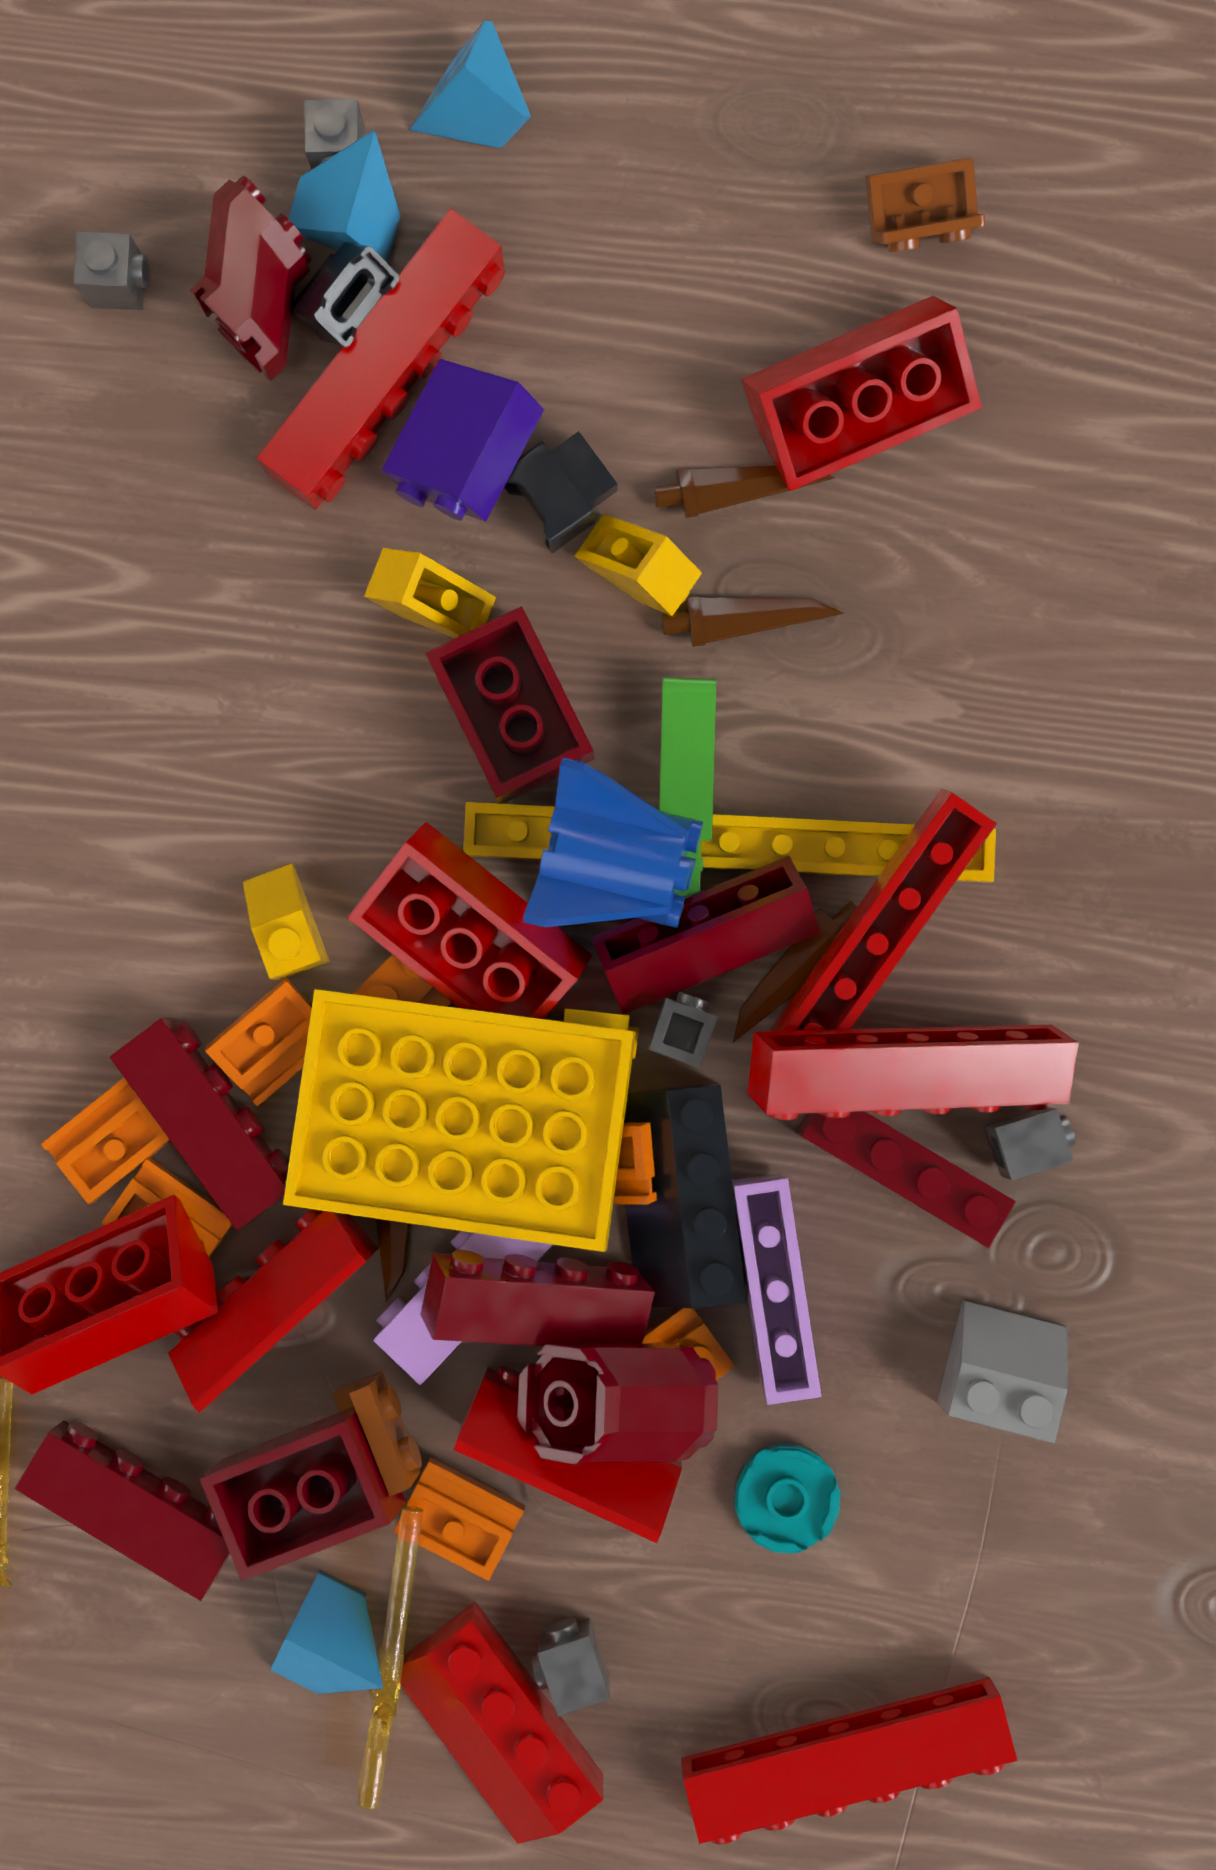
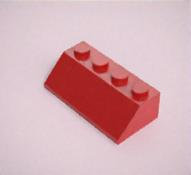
[741,296,982,492]
[348,821,592,1019]
[0,1194,218,1395]
[168,1209,379,1413]
[453,1366,682,1543]
[389,1601,603,1844]

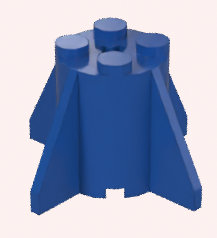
[523,758,703,928]

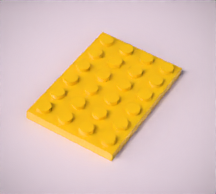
[283,989,636,1252]

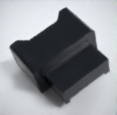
[293,242,399,347]
[504,431,618,553]

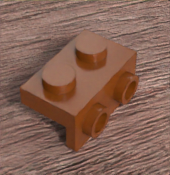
[866,157,986,252]
[333,1371,422,1496]

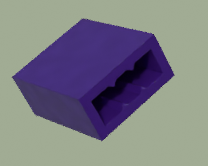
[381,359,545,522]

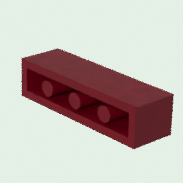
[591,856,821,1014]
[109,1018,289,1230]
[795,1111,1016,1248]
[420,1250,655,1346]
[14,1420,230,1601]

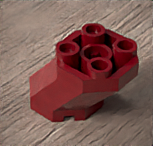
[189,175,312,381]
[517,1342,718,1464]

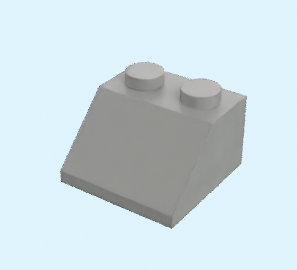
[937,1299,1068,1443]

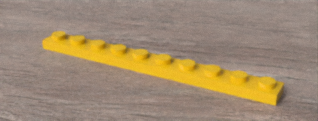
[463,802,996,883]

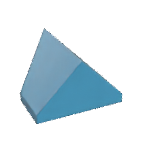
[409,21,531,148]
[288,129,400,263]
[270,1570,383,1694]

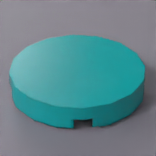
[733,1442,841,1554]

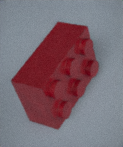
[425,606,594,804]
[200,1407,406,1581]

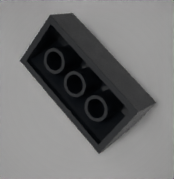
[624,1082,746,1309]

